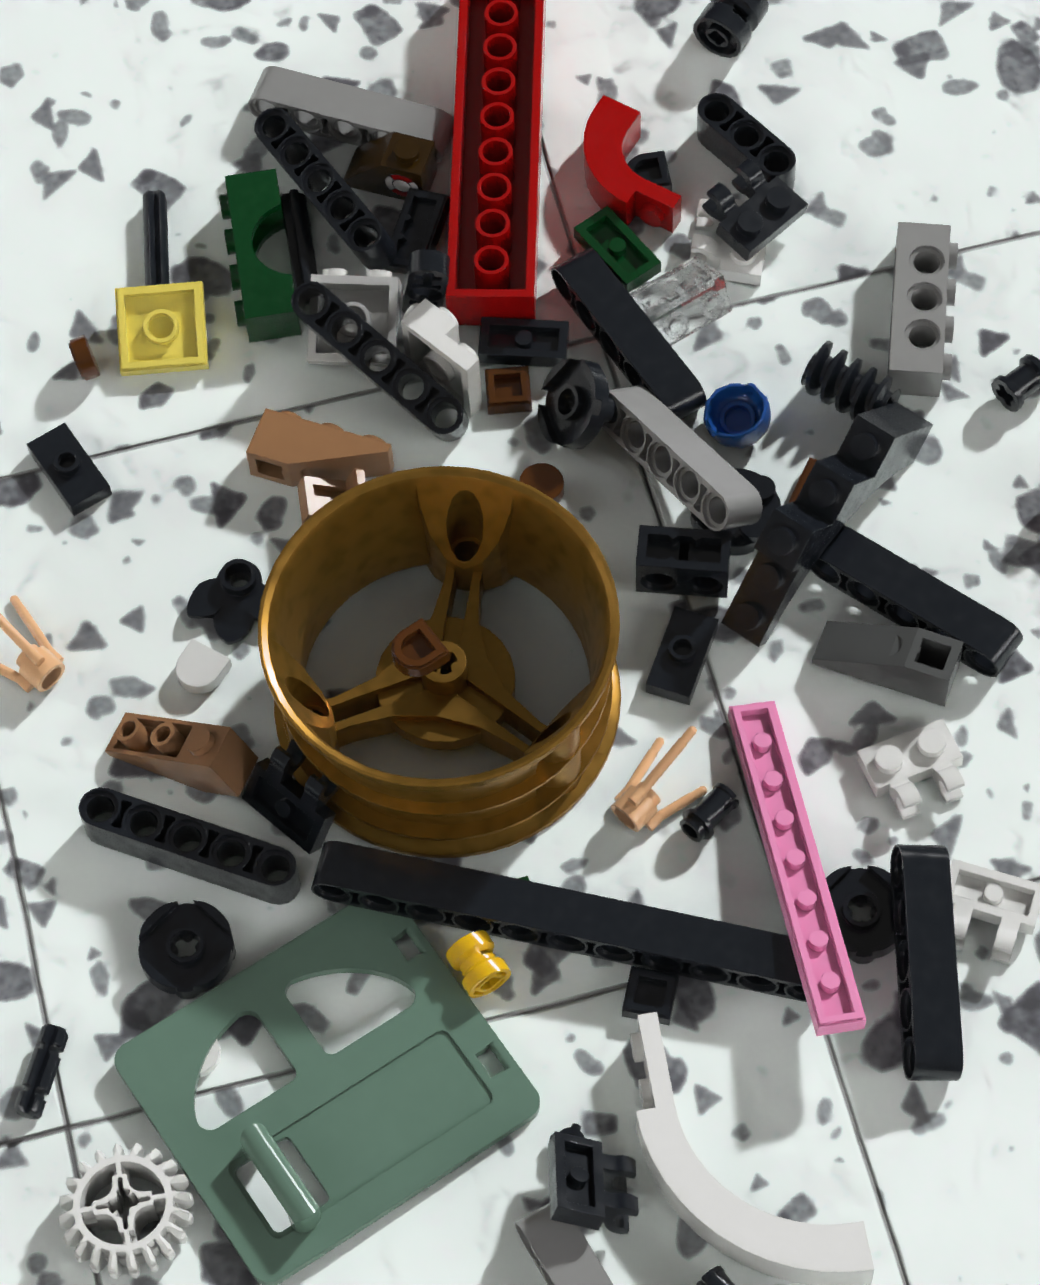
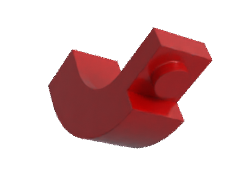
[583,95,682,233]

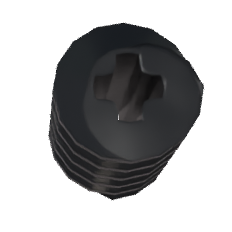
[801,341,901,421]

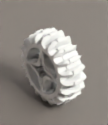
[58,1143,194,1279]

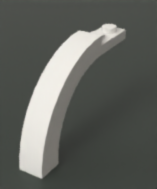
[630,1012,875,1285]

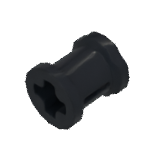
[991,354,1040,412]

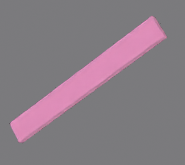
[728,701,867,1036]

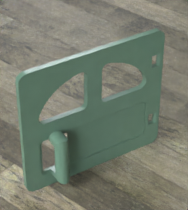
[114,905,540,1285]

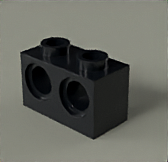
[636,525,732,598]

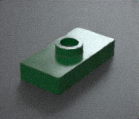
[574,205,661,293]

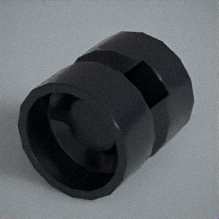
[693,0,769,58]

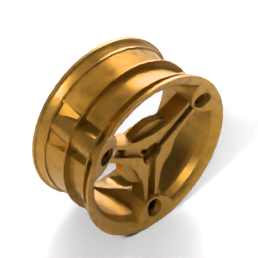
[258,466,621,858]

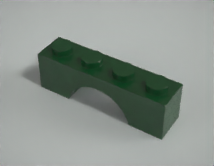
[219,168,301,343]

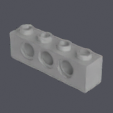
[887,222,958,397]

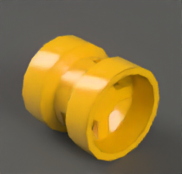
[446,930,511,998]

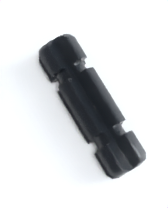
[14,1024,68,1119]

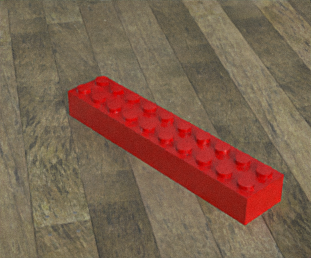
[445,0,546,326]

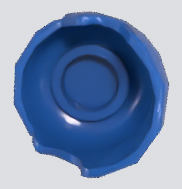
[703,383,771,449]

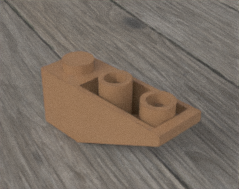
[246,408,394,487]
[105,712,259,797]

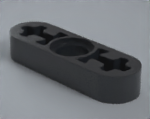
[402,249,450,313]

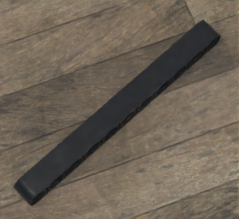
[311,841,807,1002]

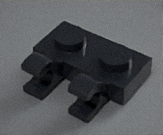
[702,158,808,261]
[242,739,340,855]
[548,1131,639,1234]

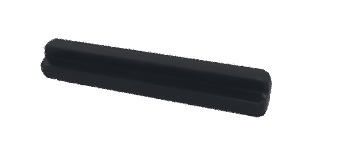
[280,189,318,305]
[143,190,170,286]

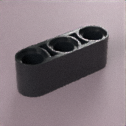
[697,93,796,190]

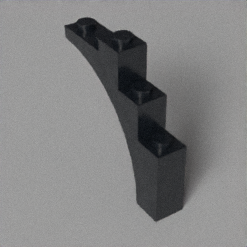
[721,402,934,647]

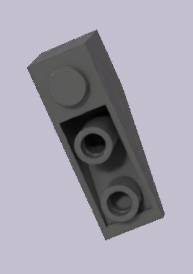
[812,621,964,707]

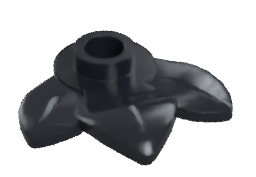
[187,559,265,645]

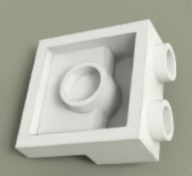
[307,268,402,367]
[401,298,483,418]

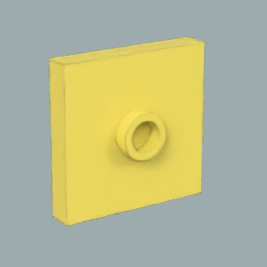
[115,281,209,376]

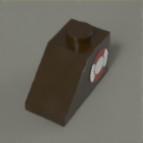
[344,132,437,201]

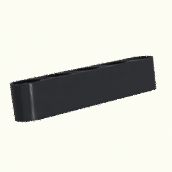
[254,107,397,270]
[551,248,707,419]
[291,281,469,442]
[811,525,1023,677]
[78,787,301,905]
[890,844,963,1081]

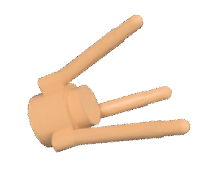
[0,595,65,693]
[611,726,707,832]

